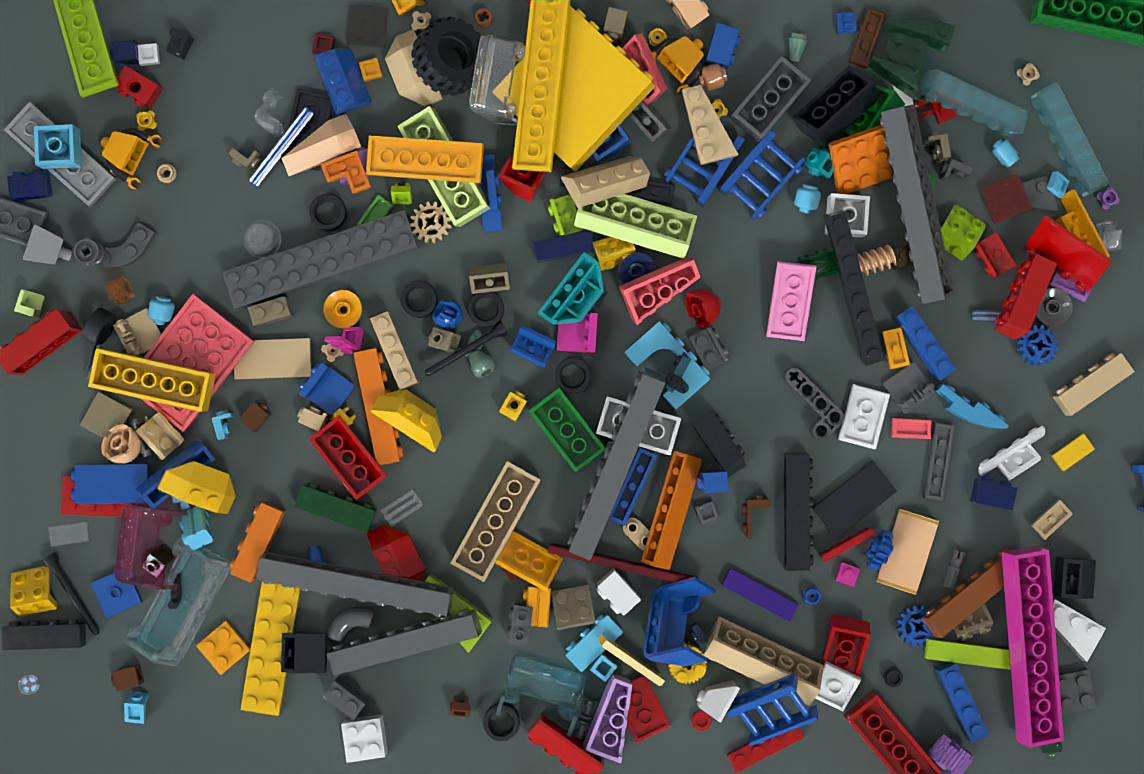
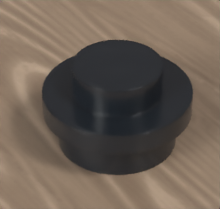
[883,667,903,687]

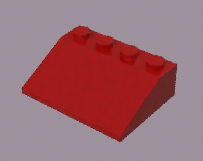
[1024,215,1112,292]

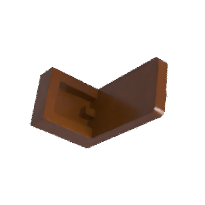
[742,495,771,539]

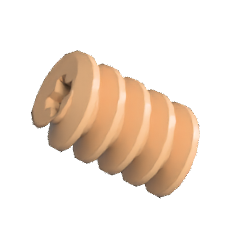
[857,245,896,276]

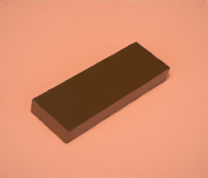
[848,8,886,69]

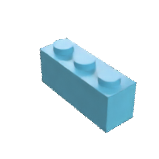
[565,613,623,672]

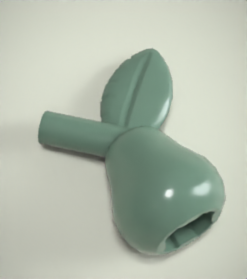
[457,330,495,378]

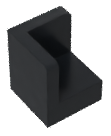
[167,27,194,60]

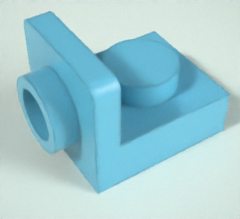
[212,410,235,440]
[124,691,149,724]

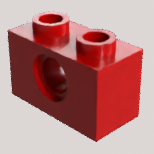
[115,65,163,108]

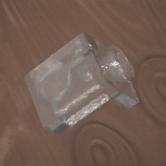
[1096,220,1122,251]

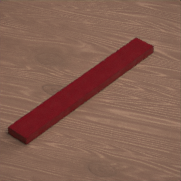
[548,543,699,582]

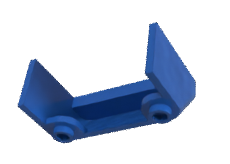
[643,577,716,667]

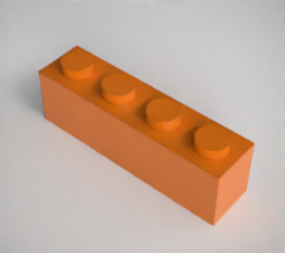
[230,502,286,583]

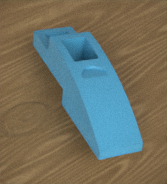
[935,384,1009,429]

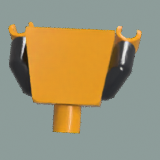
[651,36,704,94]
[101,128,162,189]

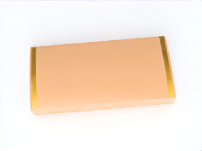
[876,509,939,595]

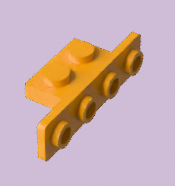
[1056,189,1110,257]

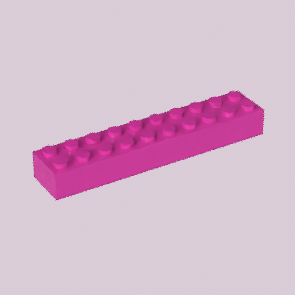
[1002,546,1064,748]

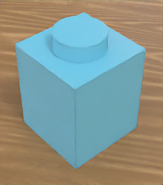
[590,652,617,682]

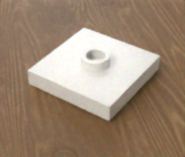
[815,661,861,712]

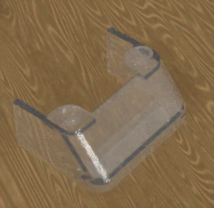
[469,34,526,125]

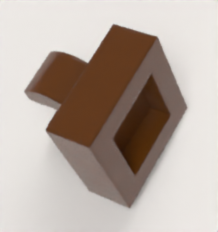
[450,695,470,718]

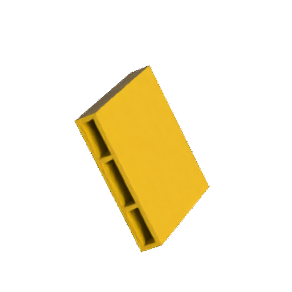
[492,6,655,172]

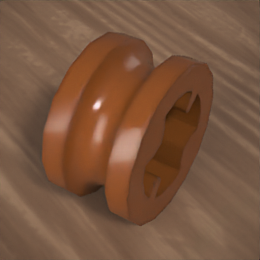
[475,8,492,27]

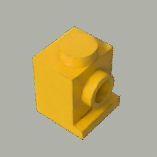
[499,391,527,421]

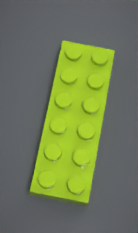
[53,0,119,98]

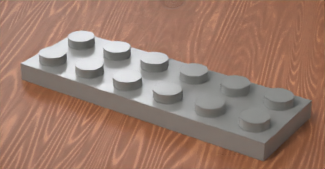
[4,102,116,207]

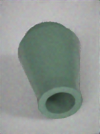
[788,33,808,63]

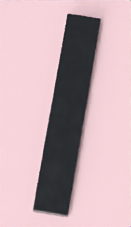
[559,167,675,205]

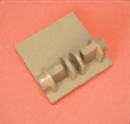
[113,308,161,356]

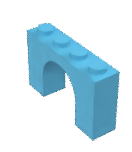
[624,321,710,410]

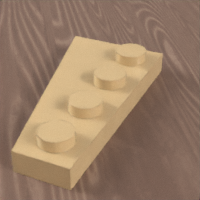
[682,85,738,165]

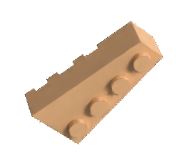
[665,0,709,29]

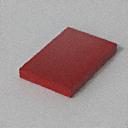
[627,674,671,743]

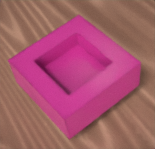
[835,562,860,587]

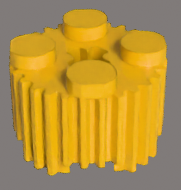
[667,642,707,684]

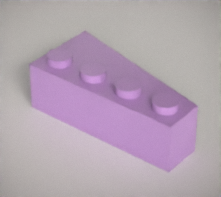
[583,673,632,763]

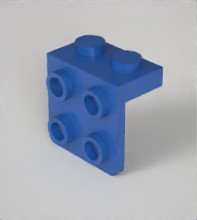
[299,362,354,415]

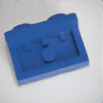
[510,325,556,368]

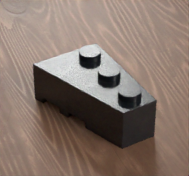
[692,410,746,477]

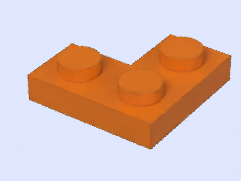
[321,151,371,194]

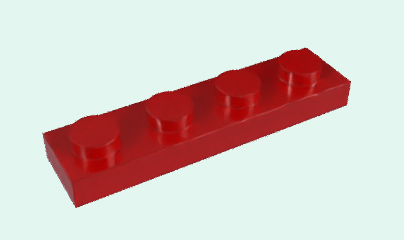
[727,727,804,773]

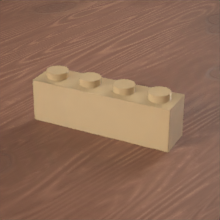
[370,311,420,390]
[1053,352,1135,416]

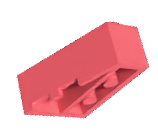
[622,33,667,105]

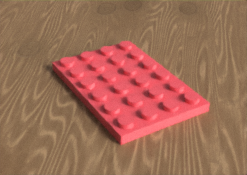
[140,294,255,432]

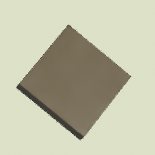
[80,392,133,438]

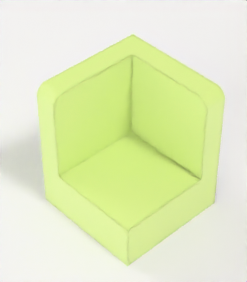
[14,289,46,318]

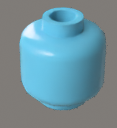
[794,184,821,213]
[148,296,175,325]

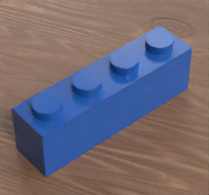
[892,306,956,381]
[135,440,215,509]
[609,447,657,526]
[934,662,989,743]

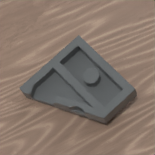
[1009,176,1058,212]

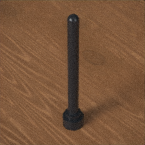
[425,321,508,376]
[41,553,100,635]

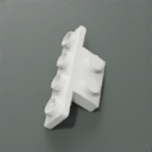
[979,426,1045,481]

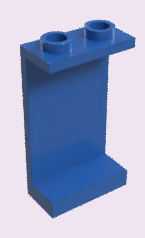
[71,464,149,504]

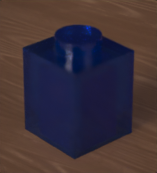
[110,40,140,66]

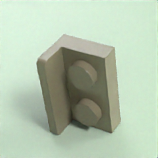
[923,132,951,164]
[953,604,994,641]

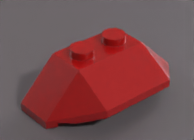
[366,525,426,581]

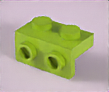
[547,194,583,238]

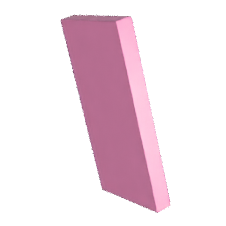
[766,261,816,341]

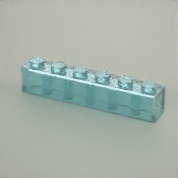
[919,69,1030,137]
[1031,82,1110,197]

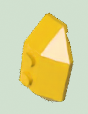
[370,389,442,452]
[158,461,236,514]

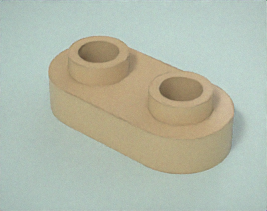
[623,518,650,550]

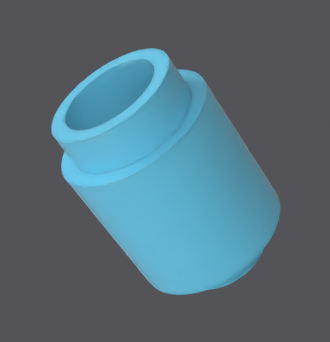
[991,139,1019,168]

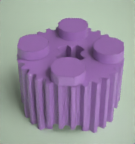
[927,734,974,774]

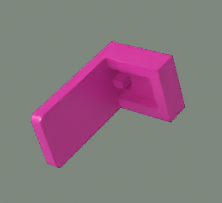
[324,327,364,354]

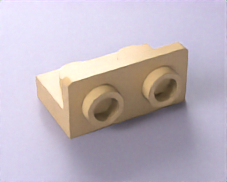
[136,412,185,460]

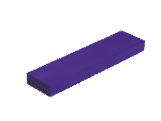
[721,568,798,622]

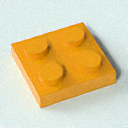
[196,620,251,675]

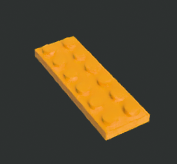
[366,136,484,183]

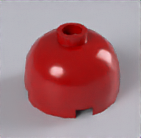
[685,289,721,328]

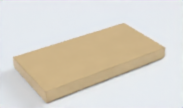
[234,338,312,379]

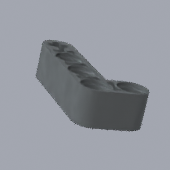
[783,368,844,440]

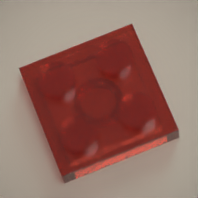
[981,173,1032,224]

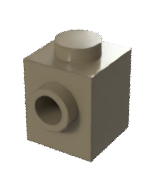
[428,327,461,353]

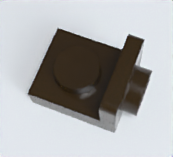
[142,544,177,578]

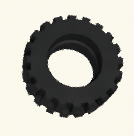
[411,17,489,96]

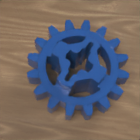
[1016,325,1060,366]
[866,529,894,571]
[895,605,935,647]

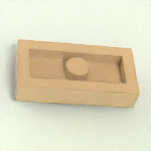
[1030,499,1073,540]

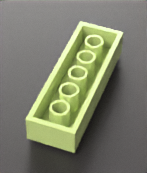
[397,106,490,227]
[574,194,697,259]

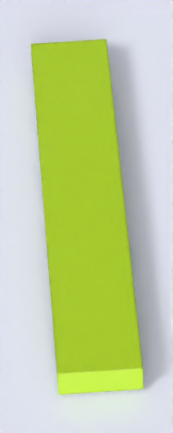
[924,638,1011,670]

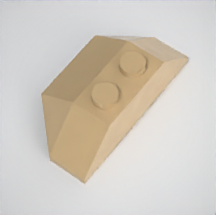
[385,29,443,107]

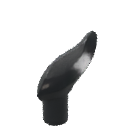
[168,573,182,610]

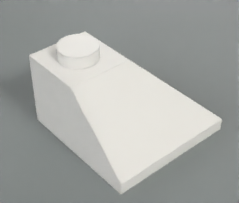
[696,680,740,722]

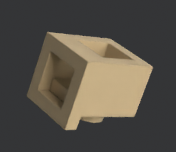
[297,406,329,431]

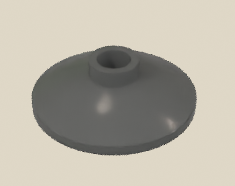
[1036,288,1073,326]

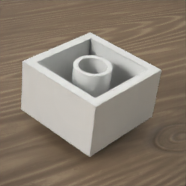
[825,193,870,238]
[597,568,641,616]
[341,714,388,763]

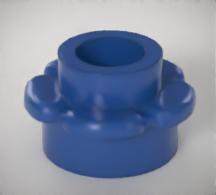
[802,586,822,606]

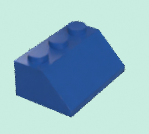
[315,49,372,115]

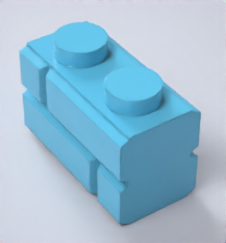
[180,506,213,550]

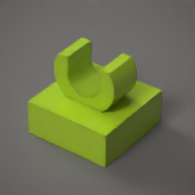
[391,182,412,204]

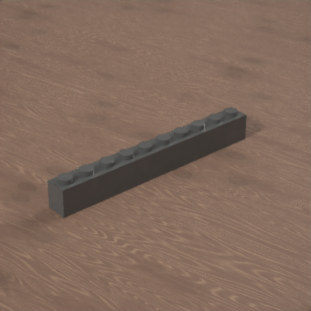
[257,552,454,617]

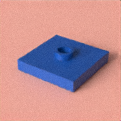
[91,567,143,618]

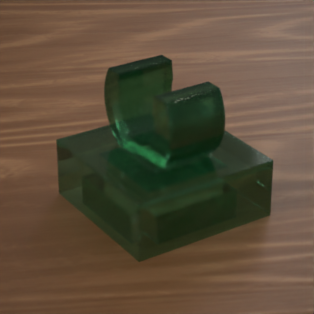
[1039,742,1062,759]

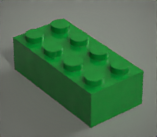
[529,388,606,473]

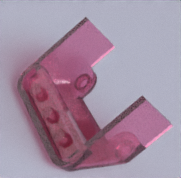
[114,505,188,590]

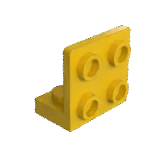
[10,566,57,617]

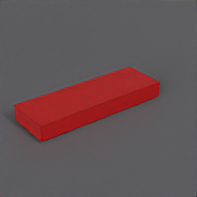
[819,527,875,562]

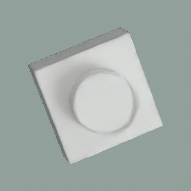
[138,43,160,66]

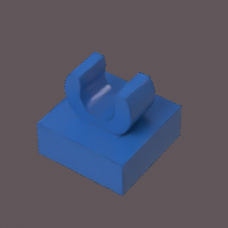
[835,12,857,34]

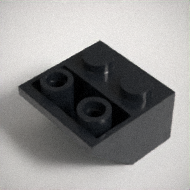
[1054,557,1096,599]
[281,631,328,673]

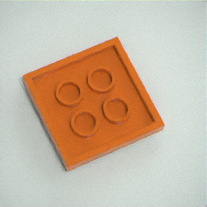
[829,125,893,194]

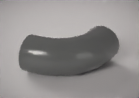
[326,607,375,641]

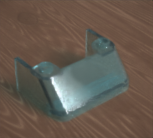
[496,654,586,737]

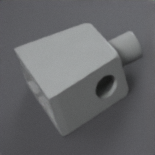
[23,225,73,265]

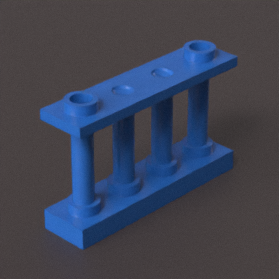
[719,130,805,220]
[664,135,745,207]
[726,673,819,746]

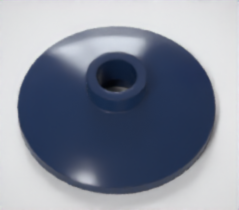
[618,252,655,284]

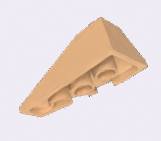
[282,114,361,177]

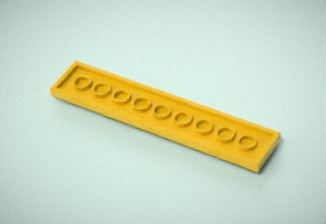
[512,0,571,172]

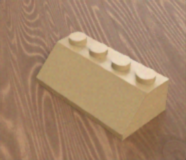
[561,156,650,208]

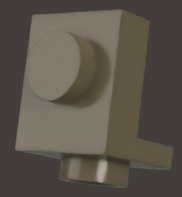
[228,148,261,171]

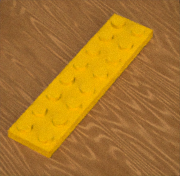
[241,581,301,716]

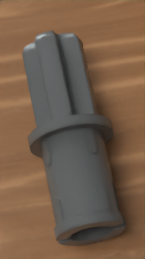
[944,550,966,589]

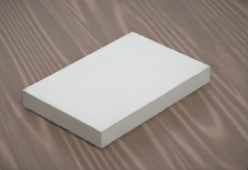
[838,384,890,449]

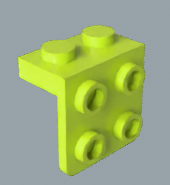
[941,205,986,261]

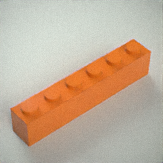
[353,348,404,466]
[641,451,702,570]

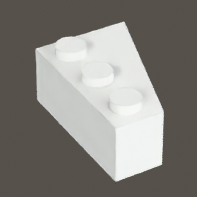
[1053,599,1106,662]

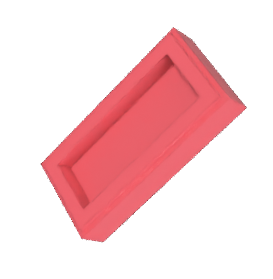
[891,418,931,439]

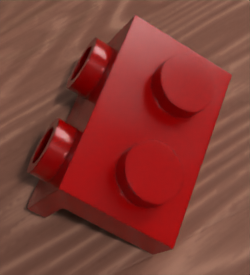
[974,232,1017,278]

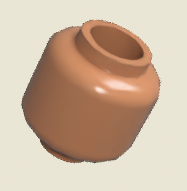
[698,63,727,91]

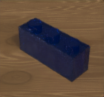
[534,231,594,263]

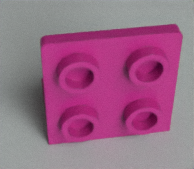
[557,313,598,353]

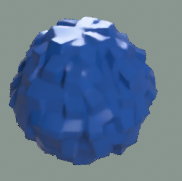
[432,299,464,328]

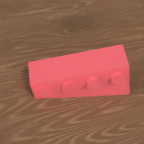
[619,256,700,325]

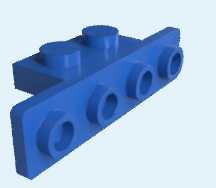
[478,154,503,232]

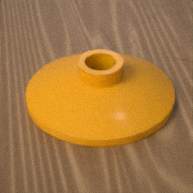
[323,290,362,328]

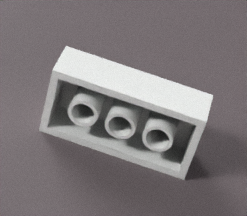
[596,397,681,455]

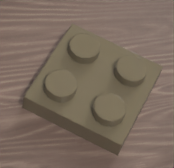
[551,585,596,630]

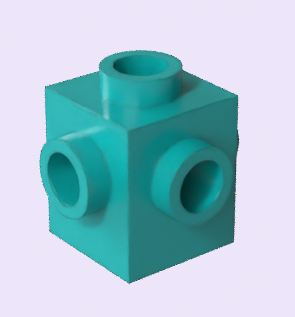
[804,148,833,178]

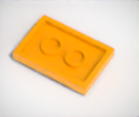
[495,531,563,591]

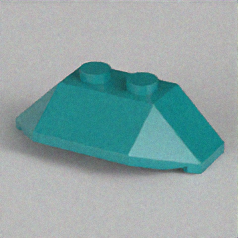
[538,252,604,325]

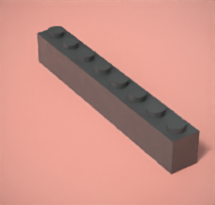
[327,609,482,676]

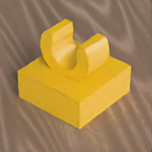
[330,407,356,427]

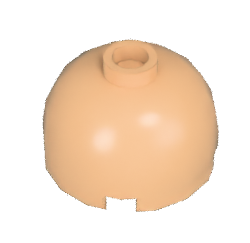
[101,424,141,464]

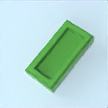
[356,194,394,226]

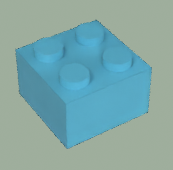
[34,124,82,169]

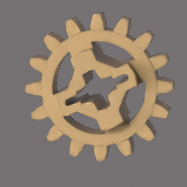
[410,201,452,244]

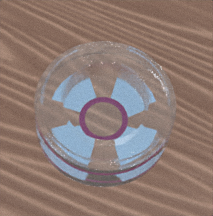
[18,675,40,695]

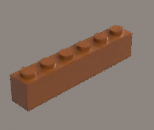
[921,548,1015,638]

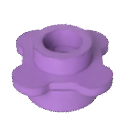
[1096,187,1119,210]

